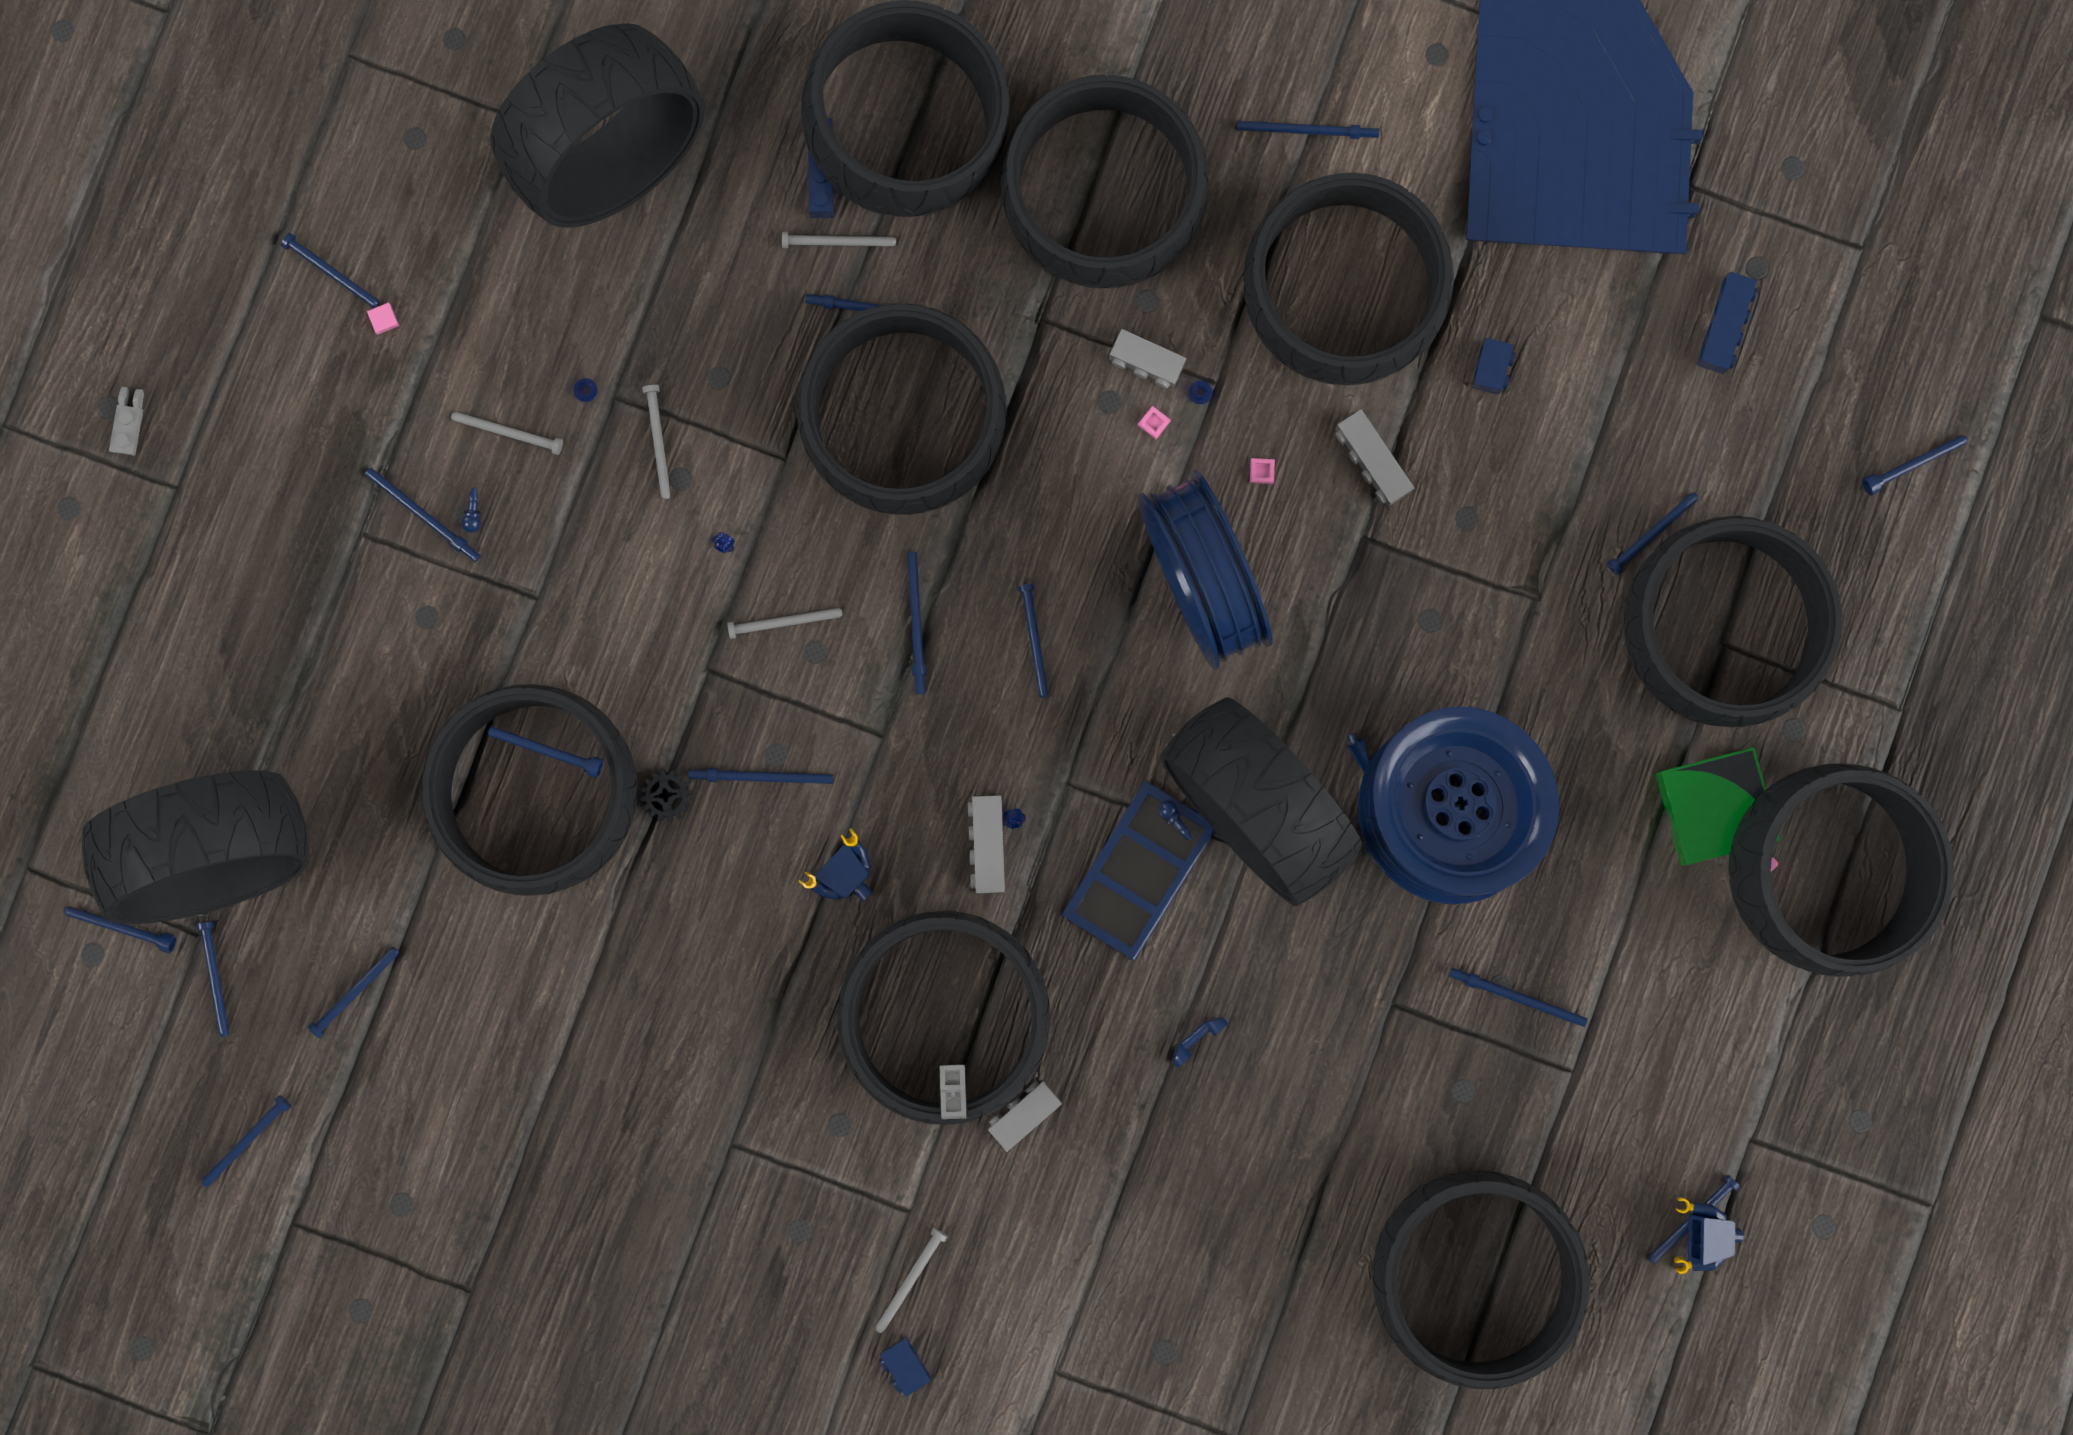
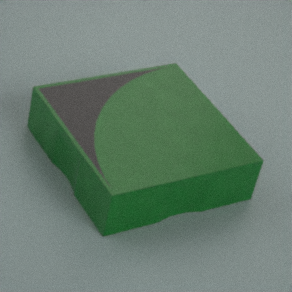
[1655,747,1780,866]

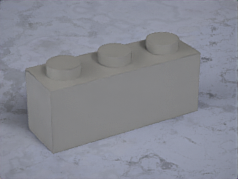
[1109,329,1187,389]
[988,1081,1062,1152]

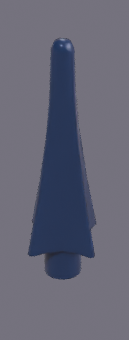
[1346,732,1370,773]

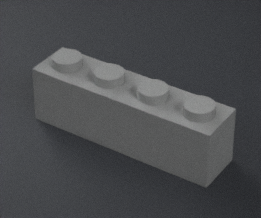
[1335,409,1414,507]
[968,796,1005,894]

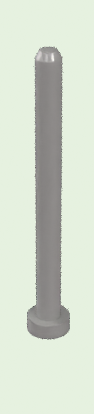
[782,231,896,248]
[642,385,671,499]
[451,412,563,455]
[727,608,843,639]
[876,1228,948,1333]

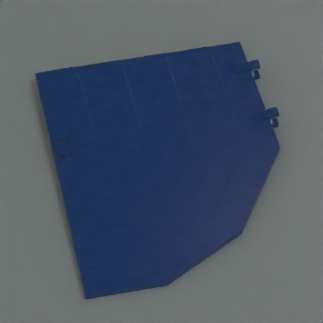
[1466,0,1703,255]

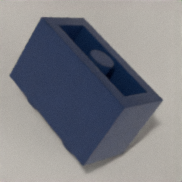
[1471,338,1515,395]
[879,1336,932,1397]

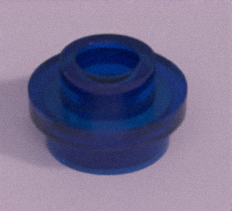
[573,378,598,402]
[1189,381,1213,405]
[712,532,735,553]
[1002,809,1026,829]

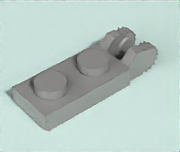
[109,387,144,456]

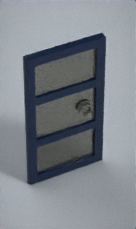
[1062,781,1215,961]

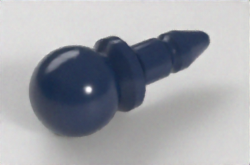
[462,487,481,533]
[1159,801,1192,840]

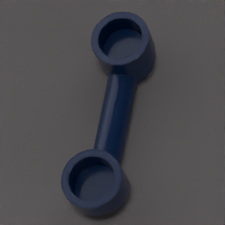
[1173,1017,1229,1068]

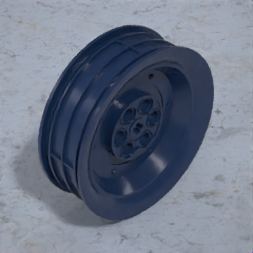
[1138,470,1273,670]
[1358,706,1559,905]

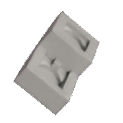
[940,1065,966,1119]

